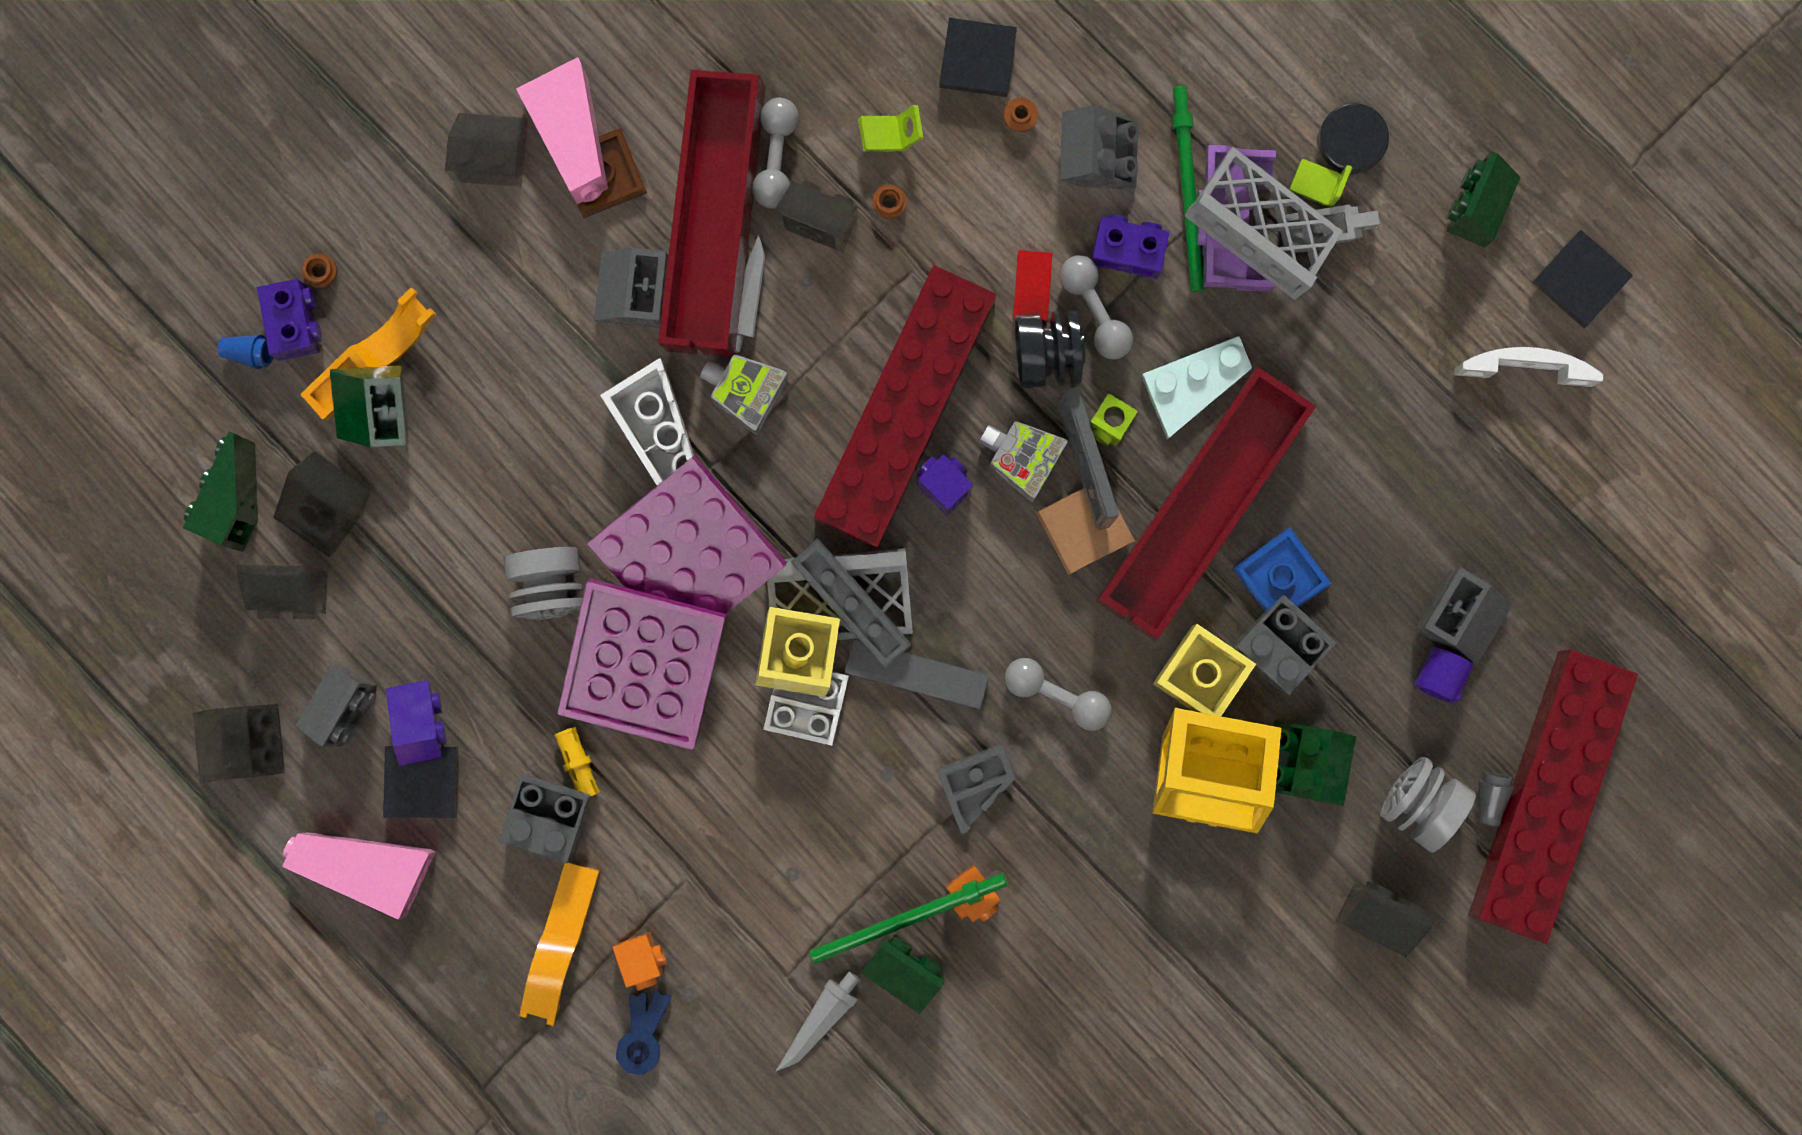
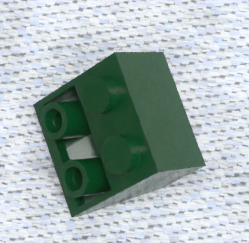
[1447,151,1521,248]
[330,366,408,447]
[1273,721,1357,806]
[861,934,945,1014]

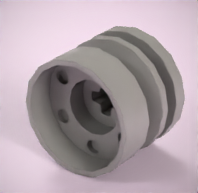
[503,547,583,620]
[1380,757,1476,853]

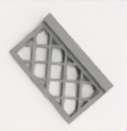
[1184,147,1343,300]
[767,548,913,640]

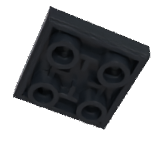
[939,18,1017,97]
[1532,230,1633,328]
[383,746,458,818]

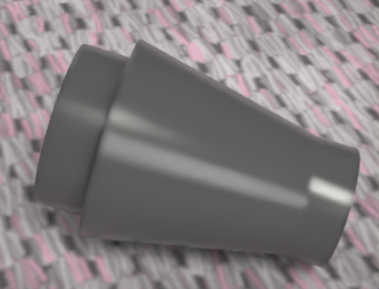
[1479,772,1515,826]

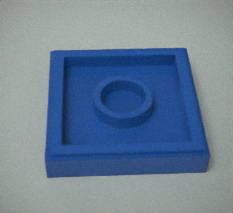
[1232,527,1332,612]

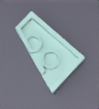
[1141,336,1252,440]

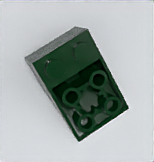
[183,431,258,552]

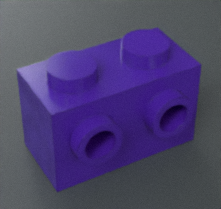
[1091,215,1170,279]
[257,279,322,361]
[917,454,973,517]
[386,680,447,766]

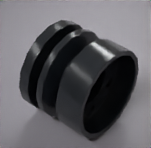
[1015,310,1086,388]

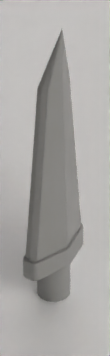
[735,234,766,353]
[775,971,860,1072]

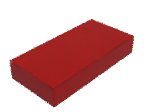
[1013,250,1053,323]

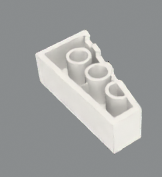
[600,358,694,485]

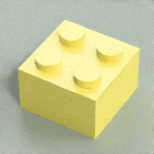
[755,607,840,697]
[1153,624,1256,716]

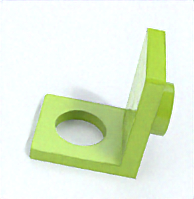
[858,105,923,151]
[1289,159,1352,208]
[1090,394,1138,447]

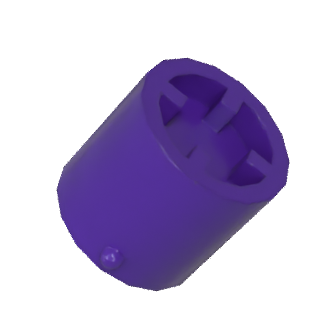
[1414,647,1474,705]

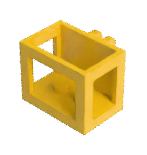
[1152,708,1281,834]

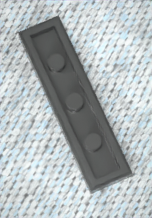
[1057,387,1119,530]
[791,538,911,668]
[844,639,989,709]

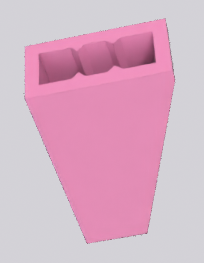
[517,57,608,204]
[282,832,436,920]

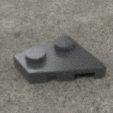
[936,744,1015,834]

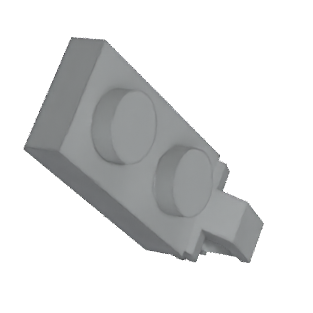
[1285,205,1380,246]

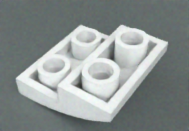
[763,671,849,746]

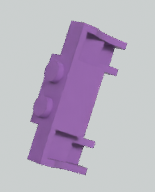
[1196,145,1276,292]

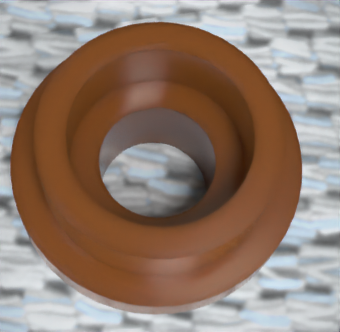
[1004,97,1038,132]
[872,184,907,220]
[301,253,337,289]

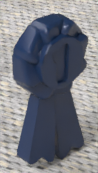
[616,989,672,1075]

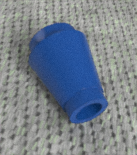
[218,335,273,369]

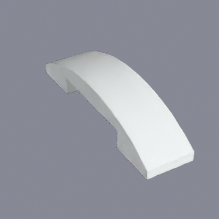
[1454,347,1603,387]

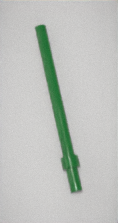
[1172,86,1205,293]
[810,873,1009,963]

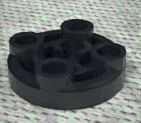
[1317,103,1389,175]

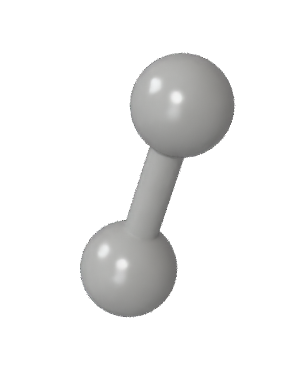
[752,97,799,209]
[1059,255,1133,359]
[1005,658,1112,731]

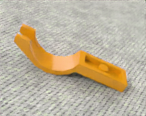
[300,288,436,420]
[519,862,601,1026]

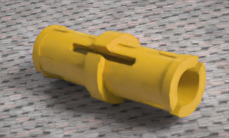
[554,727,600,797]

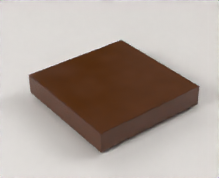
[577,128,647,219]

